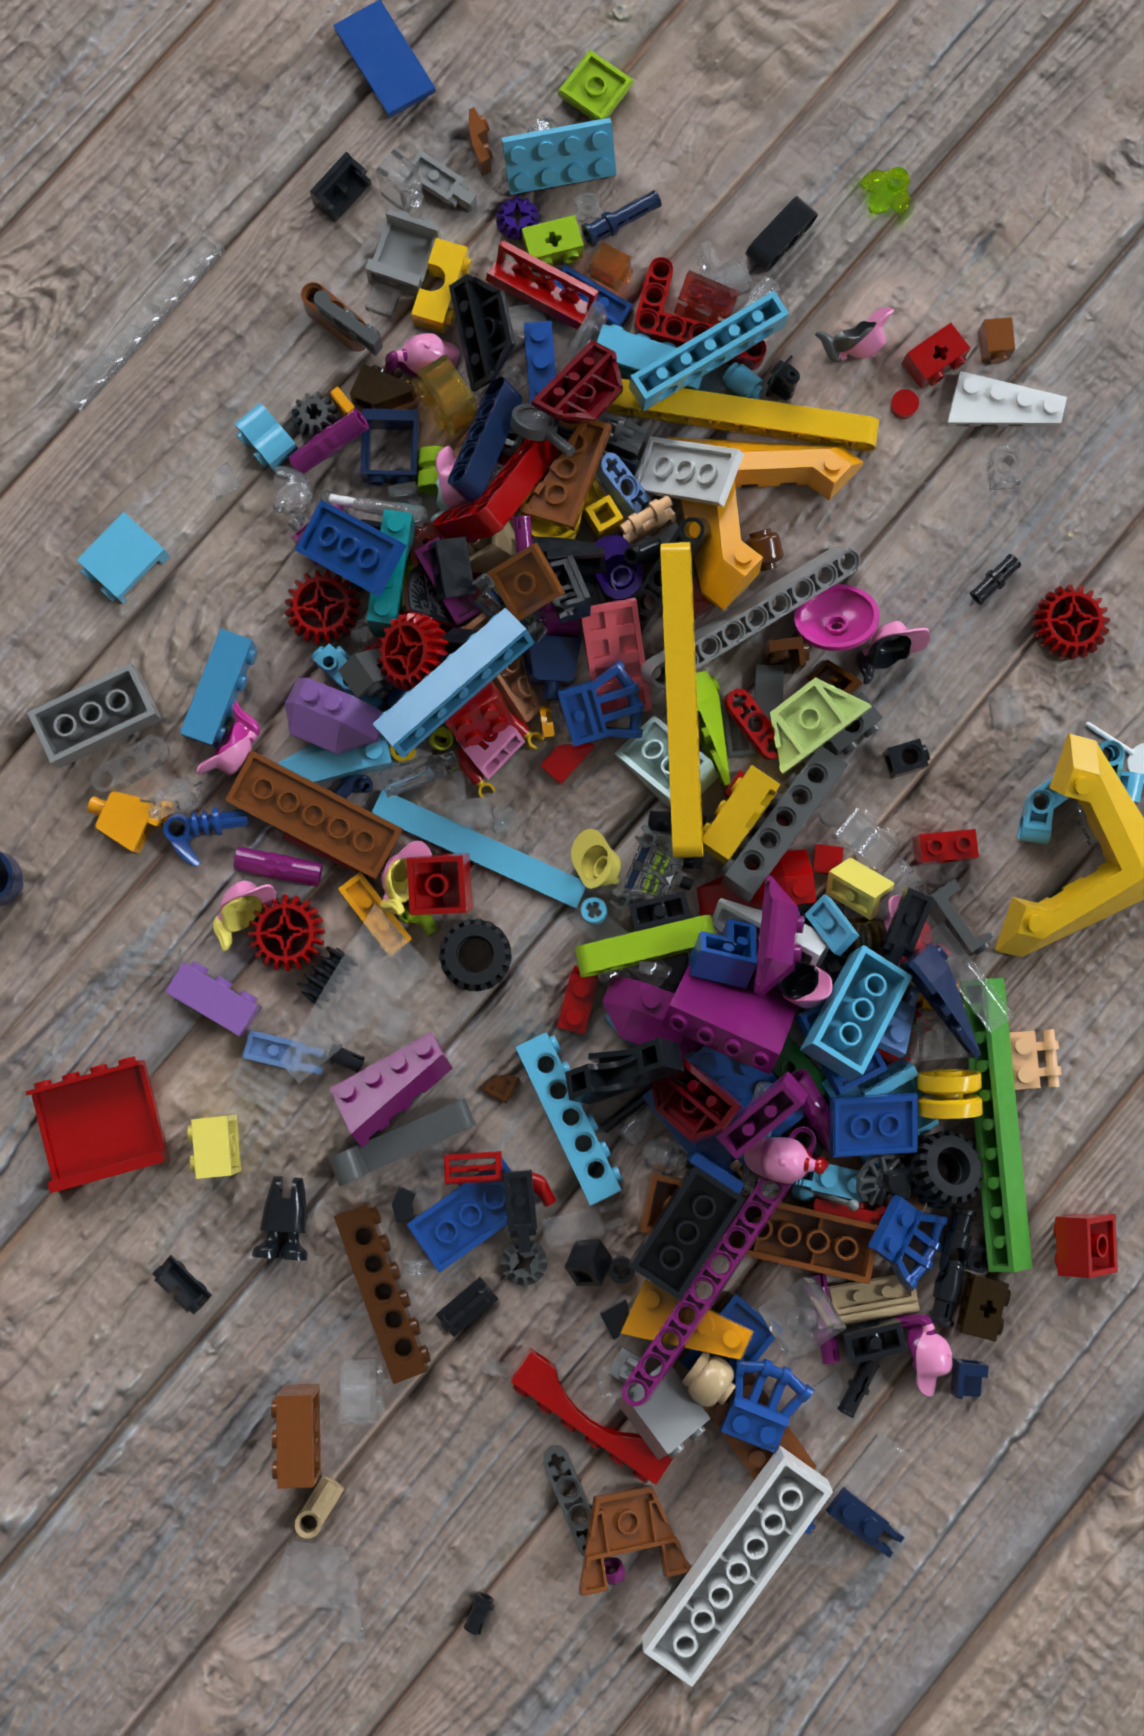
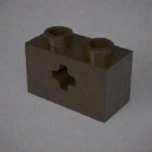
[955,1272,1011,1342]

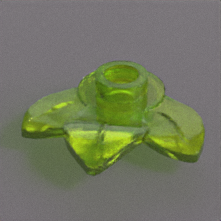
[859,167,911,215]

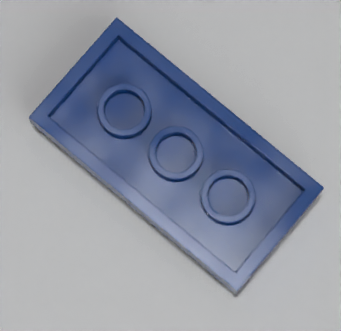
[295,500,407,597]
[406,1158,512,1273]

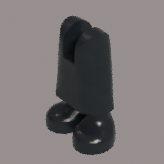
[252,1176,308,1261]

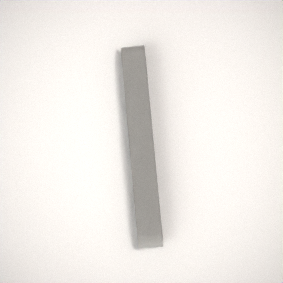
[641,546,861,688]

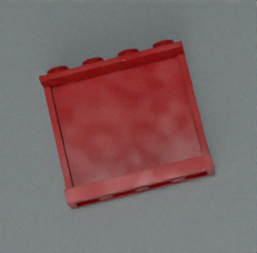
[25,1056,170,1193]

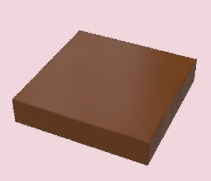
[487,543,566,621]

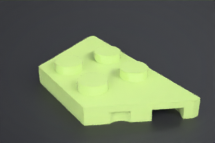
[770,677,872,774]

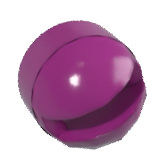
[604,1558,625,1586]

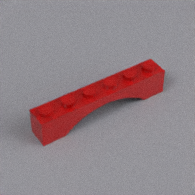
[510,1348,675,1485]

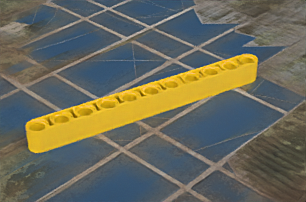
[605,379,879,451]
[660,542,703,858]

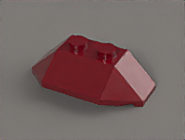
[531,340,623,424]
[652,1055,742,1143]

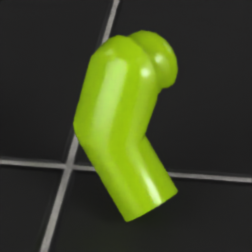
[399,905,439,937]

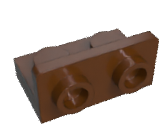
[761,636,810,674]

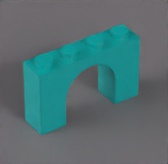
[366,509,417,638]

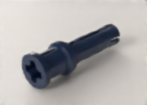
[581,190,662,248]

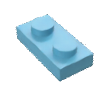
[805,894,860,956]

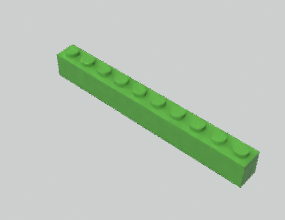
[961,978,1032,1273]

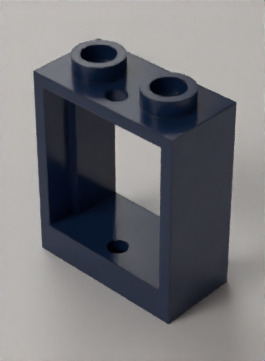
[361,409,420,487]

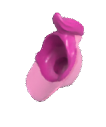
[197,702,260,775]

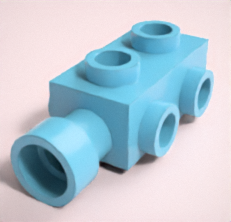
[311,643,385,710]

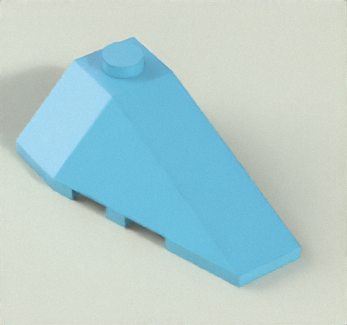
[278,735,394,784]

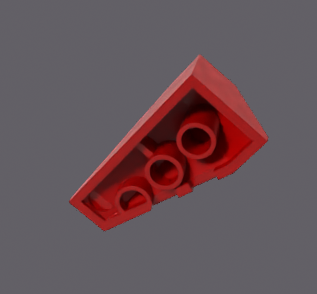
[697,849,816,916]

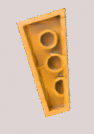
[620,1279,755,1360]

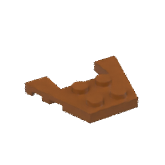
[579,1485,691,1596]

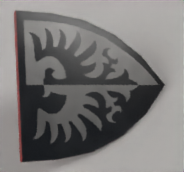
[402,564,452,626]

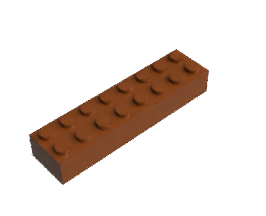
[638,1171,878,1284]

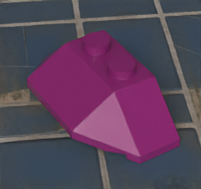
[754,876,804,996]
[602,975,704,1056]

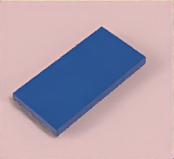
[333,0,436,118]

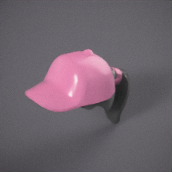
[815,307,894,363]

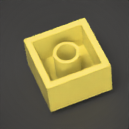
[187,1114,242,1179]

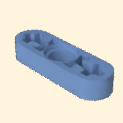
[596,453,653,516]

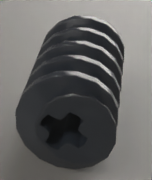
[297,946,359,1009]

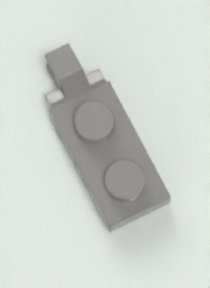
[404,150,477,212]

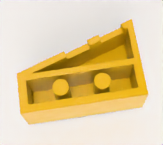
[703,765,781,865]

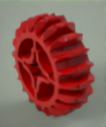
[285,570,361,646]
[1032,584,1110,660]
[377,612,449,691]
[247,894,326,972]

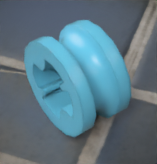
[581,897,608,925]

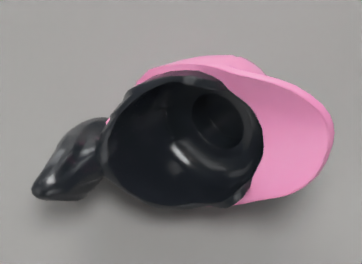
[856,621,930,685]
[777,961,832,1008]

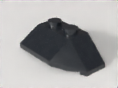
[449,274,516,392]

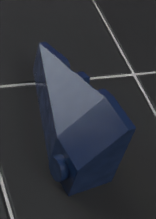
[899,943,981,1058]

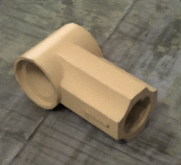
[295,1475,345,1538]

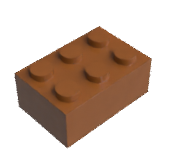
[271,1384,321,1489]

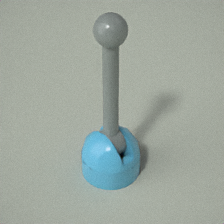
[792,1177,859,1211]

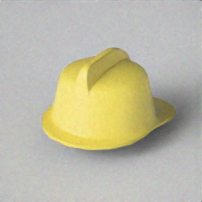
[571,829,621,889]

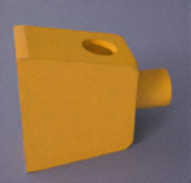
[87,791,158,855]

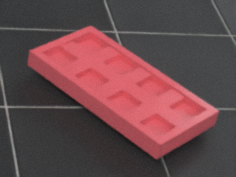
[581,598,652,713]

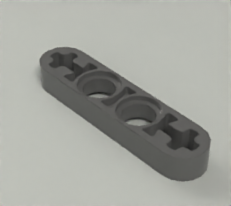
[543,1445,591,1556]

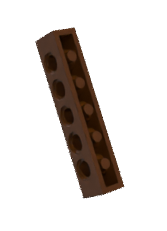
[334,1201,431,1384]

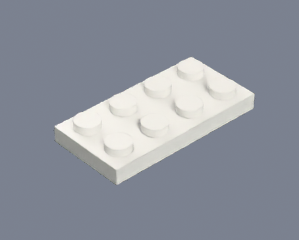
[635,436,744,507]

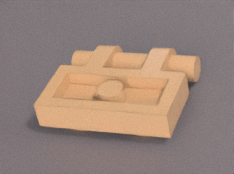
[619,495,677,546]
[1009,1029,1062,1090]

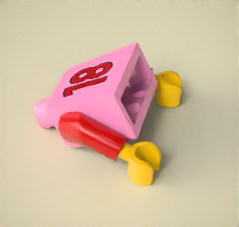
[456,713,544,799]

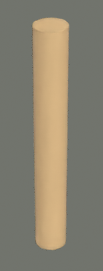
[833,1301,920,1327]

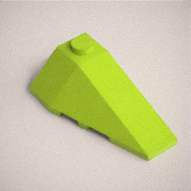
[696,670,730,790]

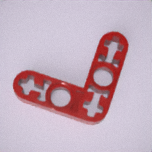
[723,688,779,760]

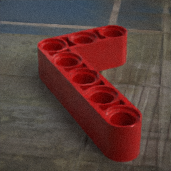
[634,257,767,370]
[433,426,561,543]

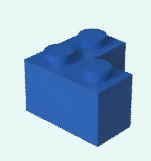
[690,919,757,988]

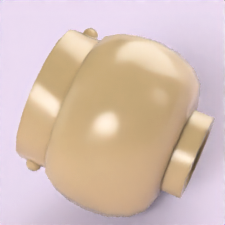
[681,1352,736,1407]

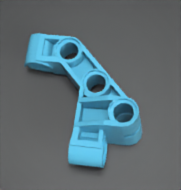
[1018,740,1144,845]

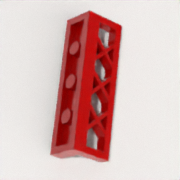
[486,240,599,331]

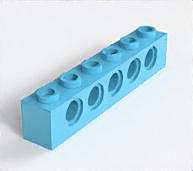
[629,291,789,411]
[515,1032,624,1206]

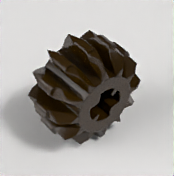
[845,917,887,953]

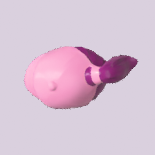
[383,333,460,377]
[894,1314,952,1397]

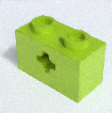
[522,215,584,271]

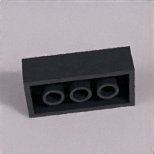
[628,1164,745,1300]

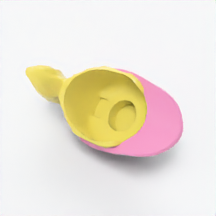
[380,841,432,915]
[213,881,276,952]

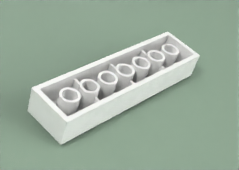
[642,1446,833,1687]

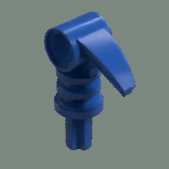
[163,807,249,867]

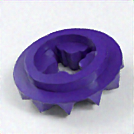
[496,195,539,240]

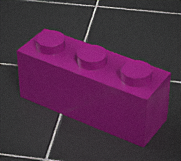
[716,1072,808,1159]

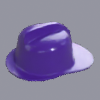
[594,535,644,599]

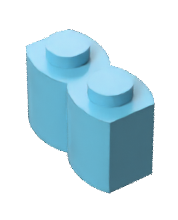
[235,403,298,471]

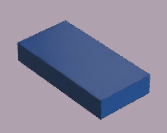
[686,1149,744,1194]

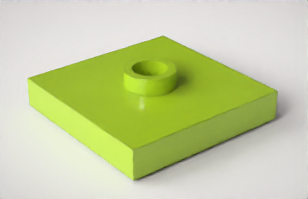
[558,50,634,121]

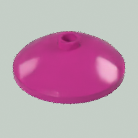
[794,584,879,651]

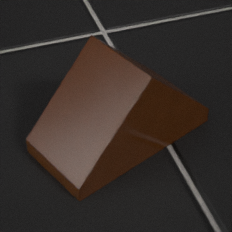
[807,659,863,695]

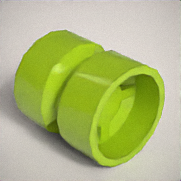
[417,446,454,495]

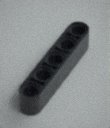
[634,517,710,636]

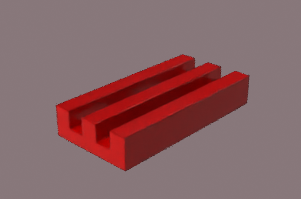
[444,1151,503,1185]

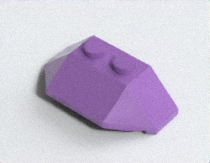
[285,677,383,754]

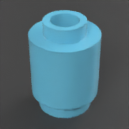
[722,362,764,399]

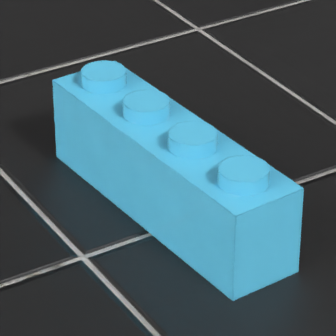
[597,324,703,390]

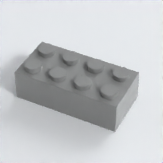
[27,663,162,768]

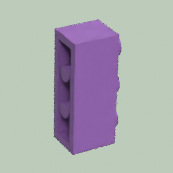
[165,961,262,1036]

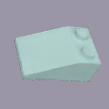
[614,715,718,809]

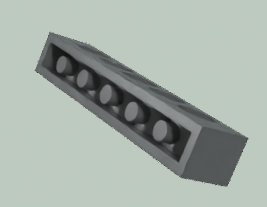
[721,746,848,903]

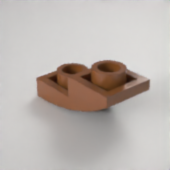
[469,107,493,176]

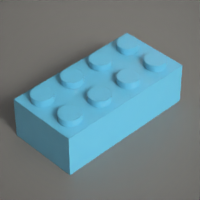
[800,945,913,1081]

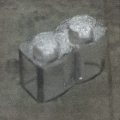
[831,808,899,872]

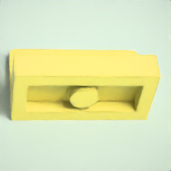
[826,858,894,920]

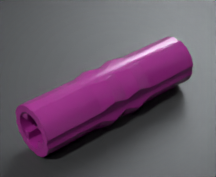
[289,409,369,475]
[233,846,323,887]
[791,1069,830,1152]

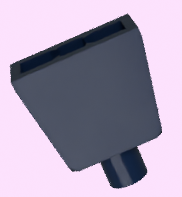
[524,634,581,702]

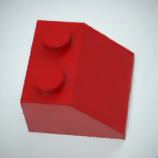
[406,853,473,915]
[1053,1214,1118,1278]

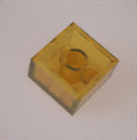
[416,354,477,437]

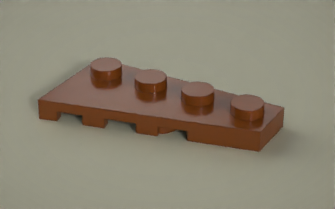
[520,420,612,531]

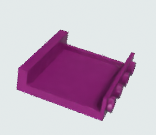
[661,963,798,1075]

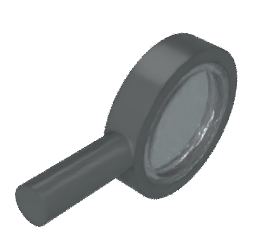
[510,403,575,457]

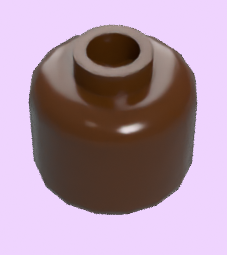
[745,528,784,572]

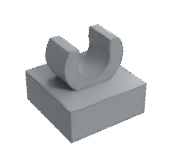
[608,1346,648,1387]

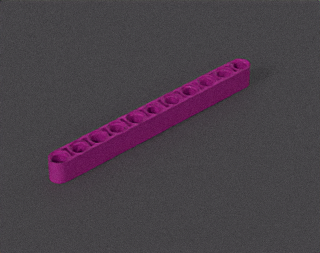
[622,1127,816,1406]

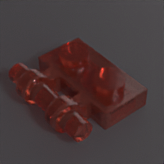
[674,270,740,325]

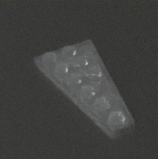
[280,903,432,1084]

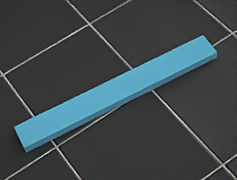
[372,789,586,909]

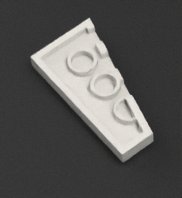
[946,371,1067,427]

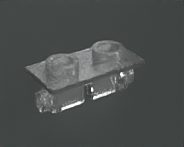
[140,777,203,819]

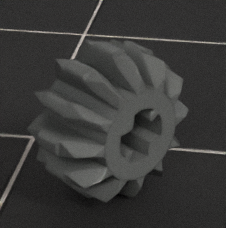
[291,391,339,440]

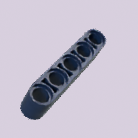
[448,377,523,502]

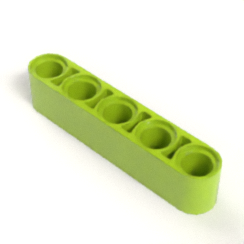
[574,915,716,977]

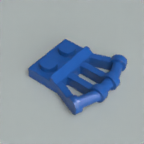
[557,660,645,747]
[868,1195,948,1291]
[719,1358,814,1453]

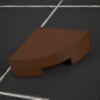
[481,1075,519,1104]

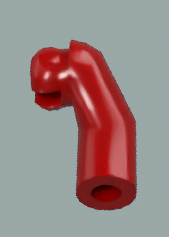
[532,1172,556,1207]

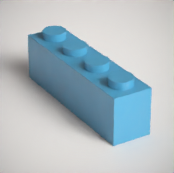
[180,628,258,749]

